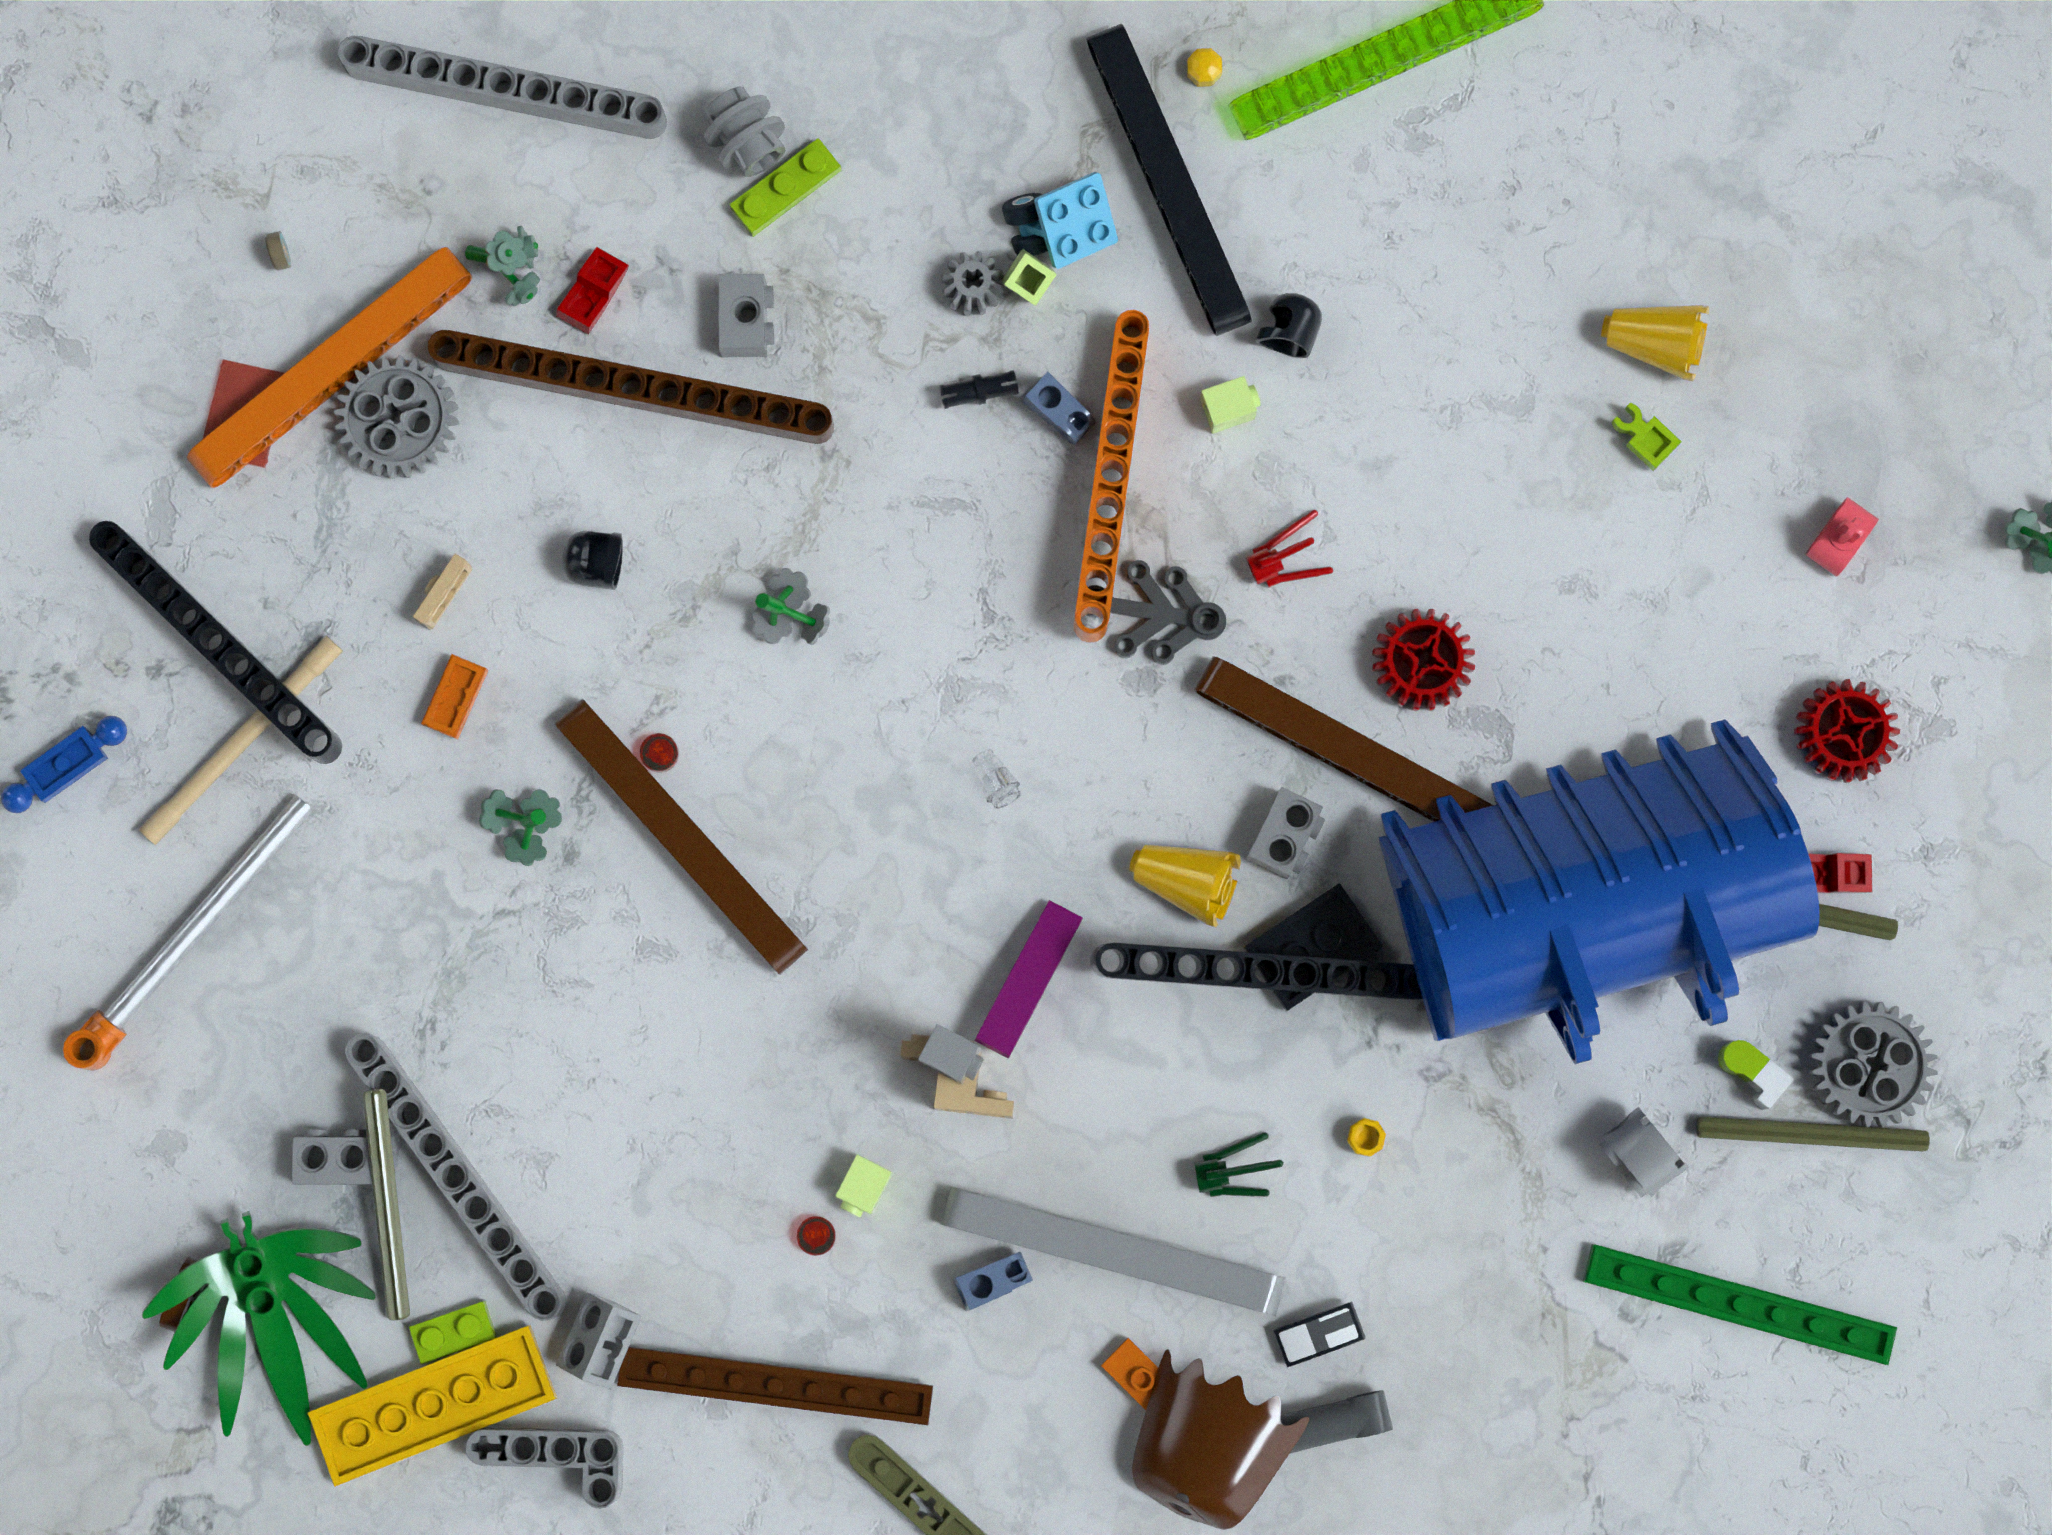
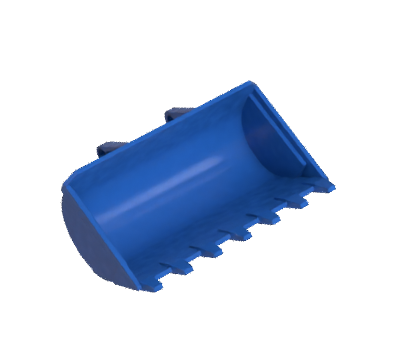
[1379,719,1819,1064]

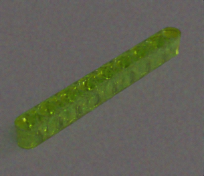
[1229,0,1544,140]

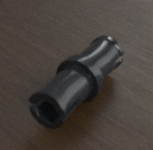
[940,370,1019,409]

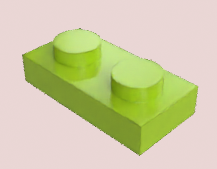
[409,1301,497,1364]

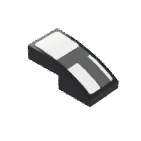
[1273,1301,1366,1368]

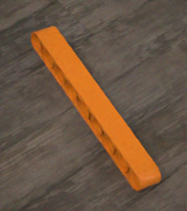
[187,247,472,488]
[1074,310,1149,643]

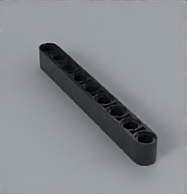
[1086,24,1252,337]
[89,521,342,764]
[1090,943,1423,1000]

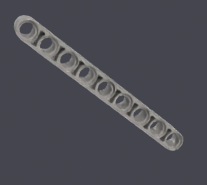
[338,36,667,139]
[345,1033,567,1321]
[941,1187,1286,1316]

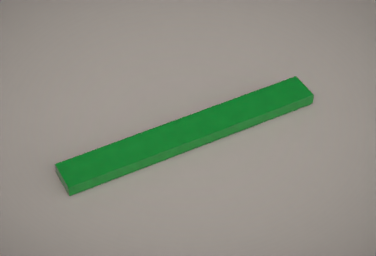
[1582,1244,1897,1365]

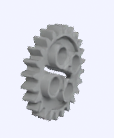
[334,355,459,479]
[1808,1002,1938,1128]

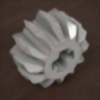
[941,251,1005,316]

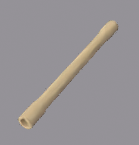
[139,636,343,845]

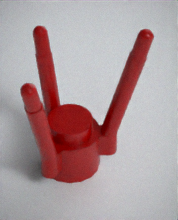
[1246,510,1333,588]

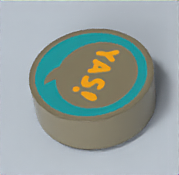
[265,231,291,271]

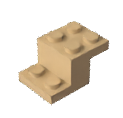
[900,1034,1015,1119]

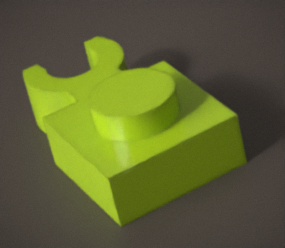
[1611,403,1682,471]

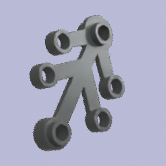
[1087,560,1226,665]

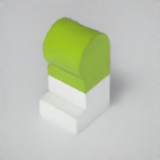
[1718,1040,1794,1110]

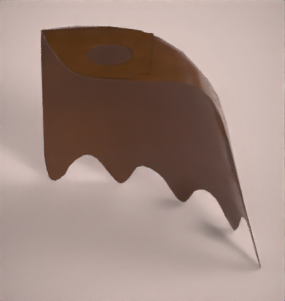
[1132,1349,1309,1530]

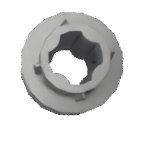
[704,86,786,177]

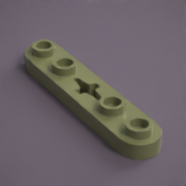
[848,1434,987,1535]

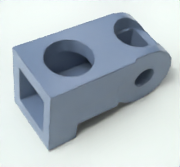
[1022,372,1096,445]
[953,1252,1033,1311]

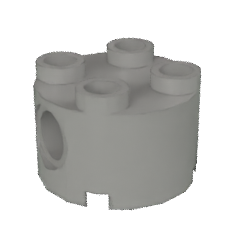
[1600,1107,1688,1198]

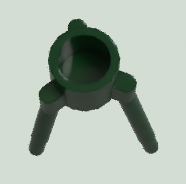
[1194,1132,1284,1197]

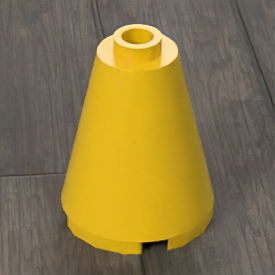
[1601,305,1709,381]
[1129,845,1241,928]

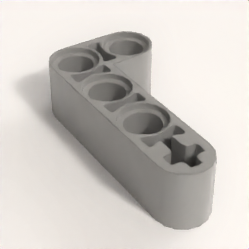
[465,1427,624,1509]

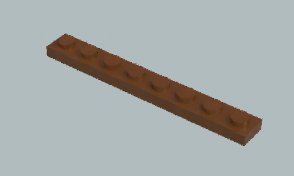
[617,1347,934,1425]

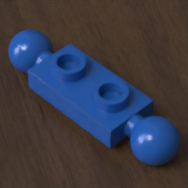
[1,716,127,813]

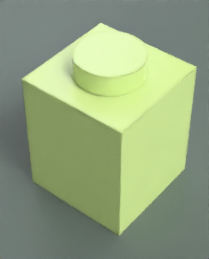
[1002,249,1057,306]
[1200,376,1261,434]
[836,1154,893,1218]

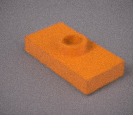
[421,654,489,740]
[1101,1338,1158,1410]

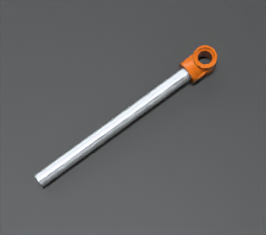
[63,795,314,1071]

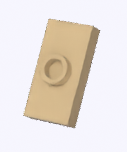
[413,553,473,630]

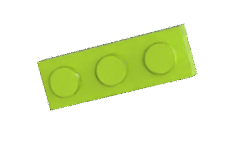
[729,138,842,237]

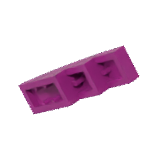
[974,900,1083,1059]

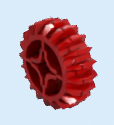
[1372,609,1475,711]
[1794,679,1900,783]

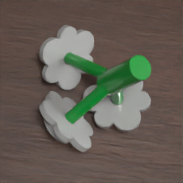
[752,568,830,645]

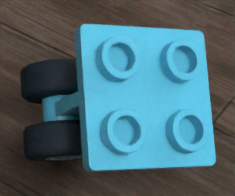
[1002,172,1118,269]

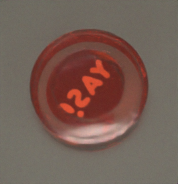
[640,733,679,773]
[797,1216,836,1256]

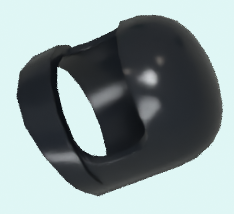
[1255,293,1322,358]
[563,531,623,590]

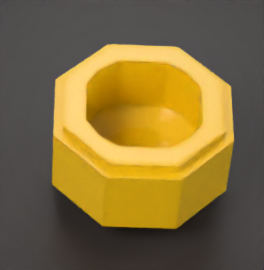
[1187,48,1222,87]
[1347,1118,1386,1157]

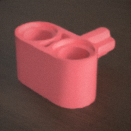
[1805,497,1879,577]

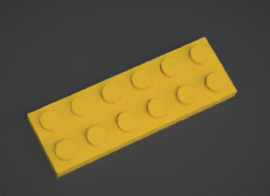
[308,1325,558,1487]

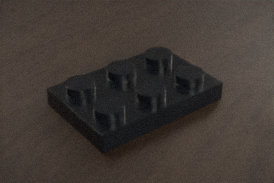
[1243,883,1383,1012]

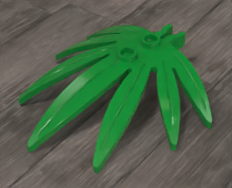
[142,1211,375,1446]

